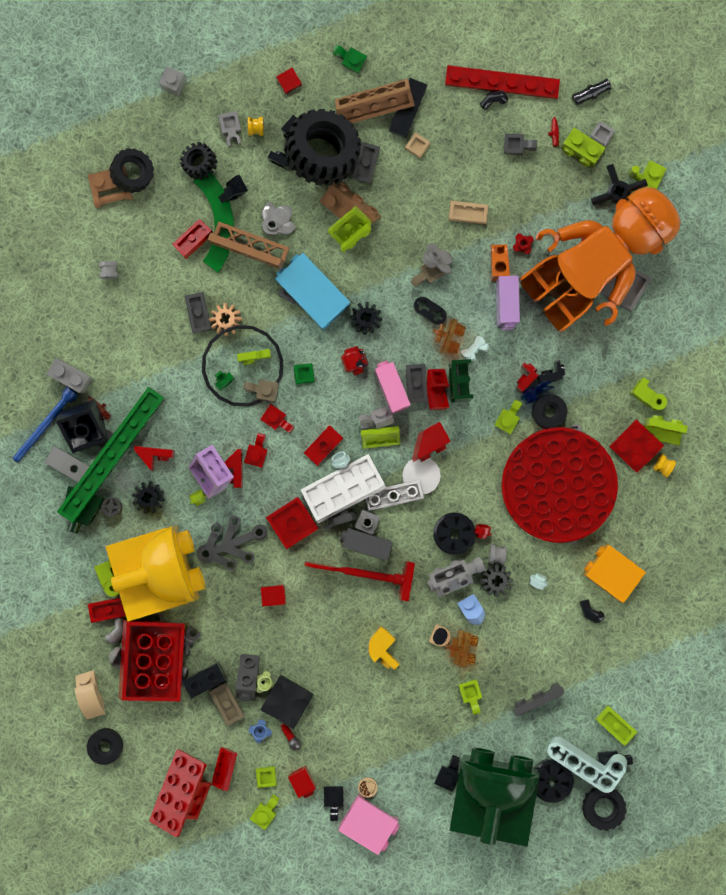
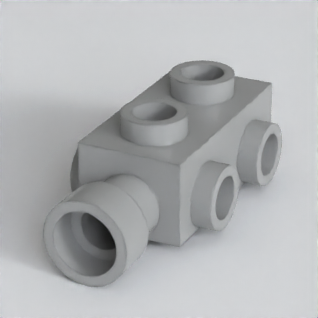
[427,557,486,598]

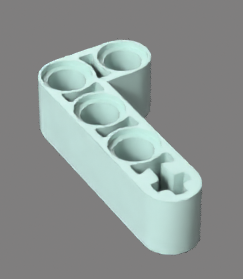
[547,737,627,793]

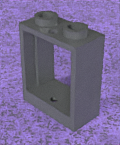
[340,527,393,561]

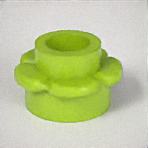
[189,489,207,506]

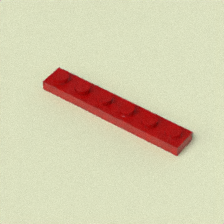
[445,65,560,99]

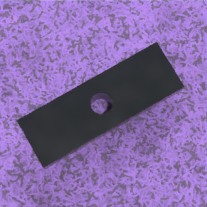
[389,78,427,138]

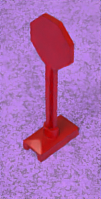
[304,561,415,601]

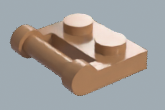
[88,166,133,208]

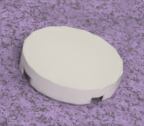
[402,458,441,494]

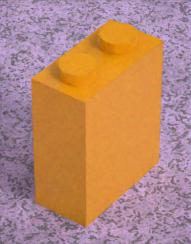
[583,544,646,603]

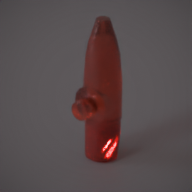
[87,396,111,420]

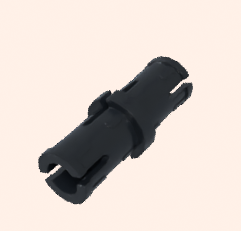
[572,78,612,106]

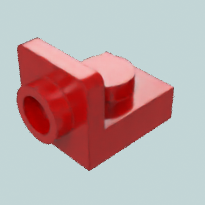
[516,362,539,393]

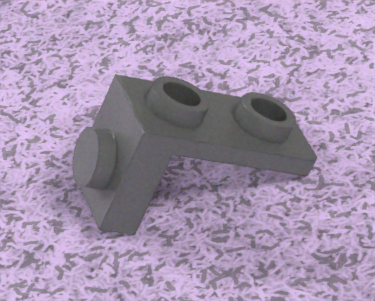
[235,654,260,702]

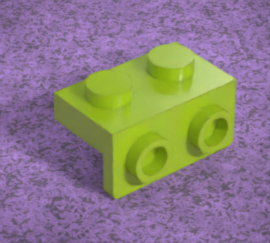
[328,206,371,252]
[644,415,688,445]

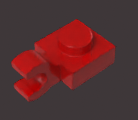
[260,404,295,433]
[244,433,268,468]

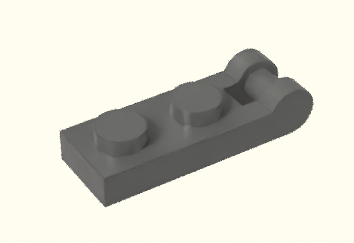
[511,683,564,717]

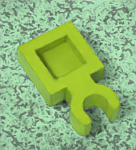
[237,349,271,366]

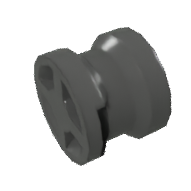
[101,497,123,516]

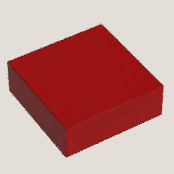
[276,67,302,94]

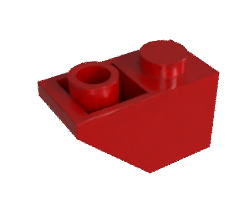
[412,422,451,462]

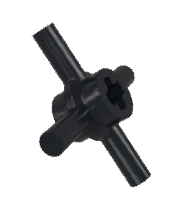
[591,164,648,206]

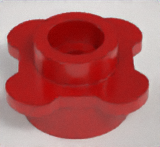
[513,233,534,254]

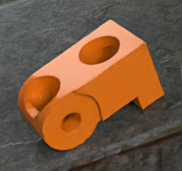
[491,244,510,282]

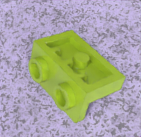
[561,127,606,168]

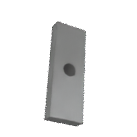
[44,446,90,482]

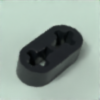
[414,297,447,325]

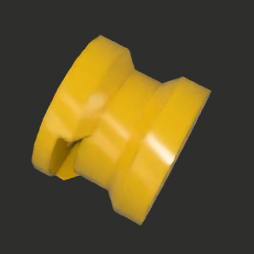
[248,117,264,136]
[653,454,676,478]

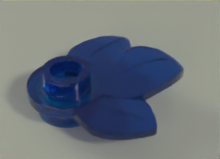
[520,381,555,404]

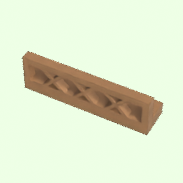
[335,79,415,123]
[208,222,290,270]

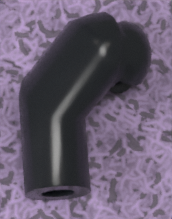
[479,90,508,110]

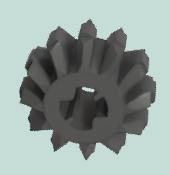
[480,564,513,597]

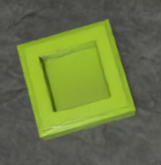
[256,766,277,788]

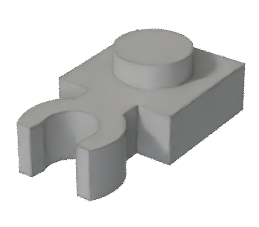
[218,111,241,147]

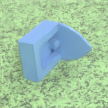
[457,594,485,625]

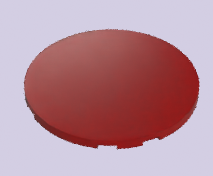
[501,427,618,543]

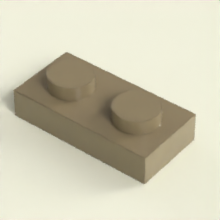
[209,682,245,726]

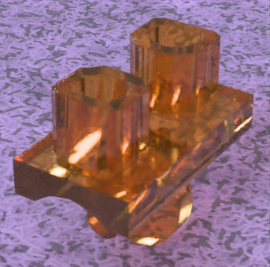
[432,318,466,354]
[446,630,478,668]

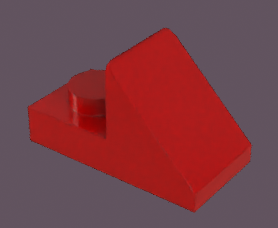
[134,446,175,471]
[224,449,243,488]

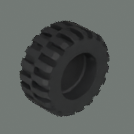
[284,109,361,186]

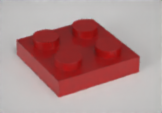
[609,418,664,473]
[266,497,319,550]

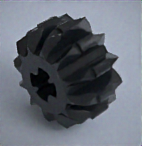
[350,302,382,335]
[132,481,165,514]

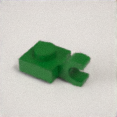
[333,44,367,74]
[214,371,235,391]

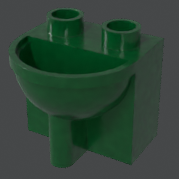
[449,747,540,847]

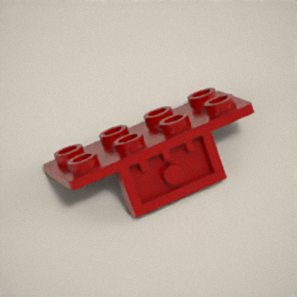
[149,749,211,837]

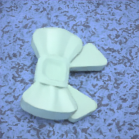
[461,336,489,361]

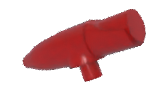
[548,117,559,147]

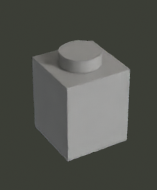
[159,66,186,97]

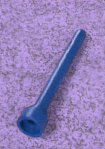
[13,386,79,462]

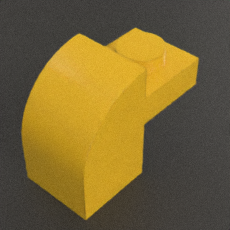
[368,626,400,670]

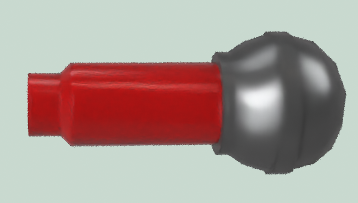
[281,724,302,751]

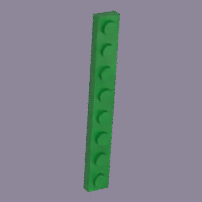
[57,387,164,524]

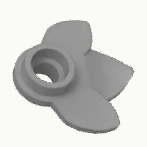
[262,202,296,236]
[423,243,453,274]

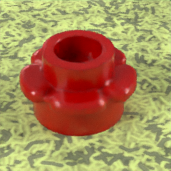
[474,524,492,539]

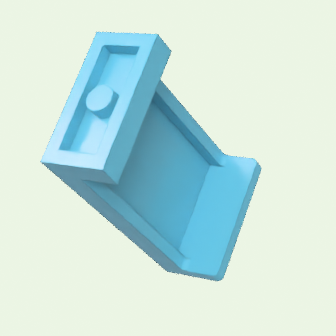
[275,253,351,330]

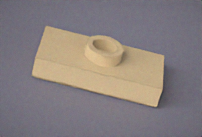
[448,201,488,225]

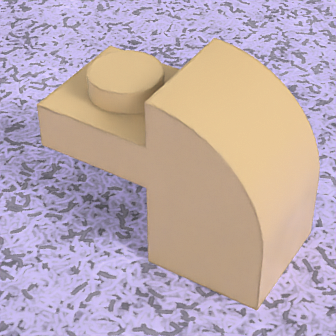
[74,670,105,719]

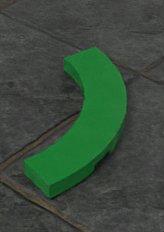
[193,173,234,273]

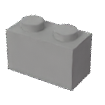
[46,358,93,395]

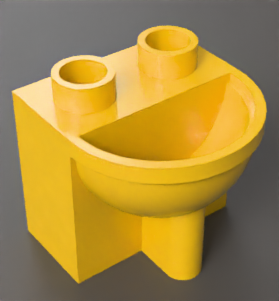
[105,525,206,621]

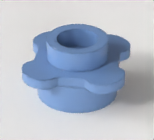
[249,719,272,743]

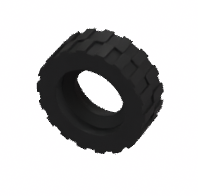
[109,148,154,193]
[582,788,627,831]

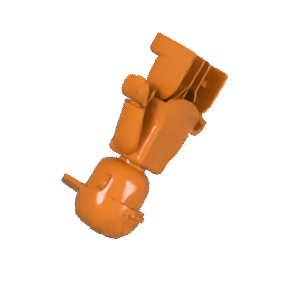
[519,187,681,333]

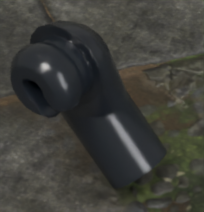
[580,599,605,623]

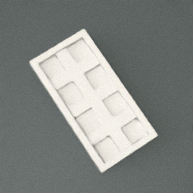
[301,454,386,523]

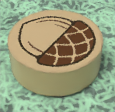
[358,777,377,798]

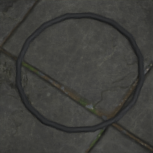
[202,325,284,407]

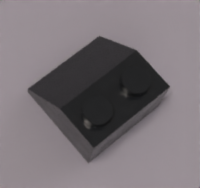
[56,399,108,454]

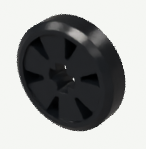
[433,512,476,555]
[534,759,574,803]

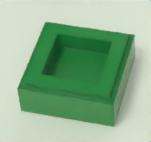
[293,363,315,385]

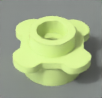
[256,671,274,693]

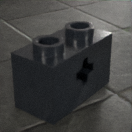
[182,661,227,699]

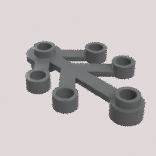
[196,516,268,570]

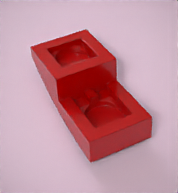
[427,369,449,410]

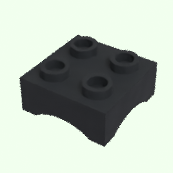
[260,674,314,730]

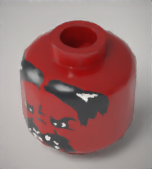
[341,346,369,376]

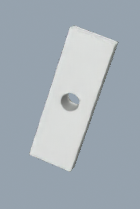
[366,479,425,511]

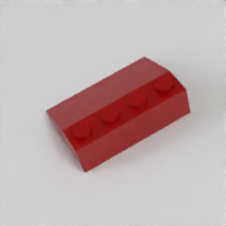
[118,620,185,702]

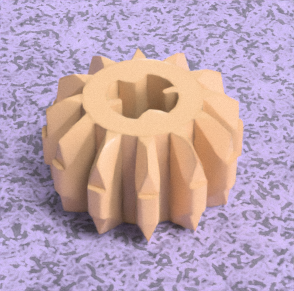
[209,303,242,336]

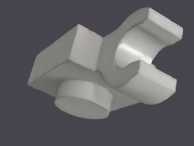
[358,406,395,430]

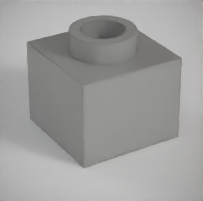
[355,510,380,535]

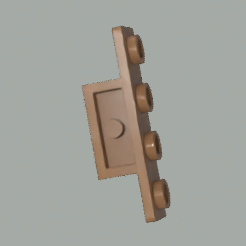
[319,182,381,223]

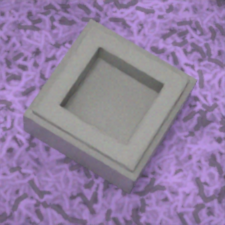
[590,121,615,147]

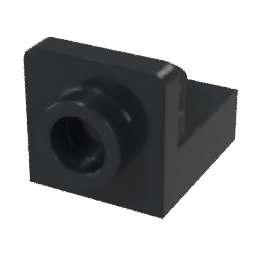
[267,151,290,171]
[218,175,248,203]
[537,360,565,384]

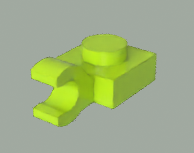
[494,399,522,434]
[458,679,482,715]
[249,794,280,830]

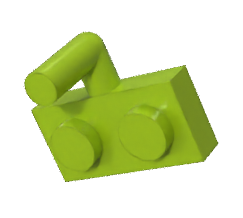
[628,160,667,191]

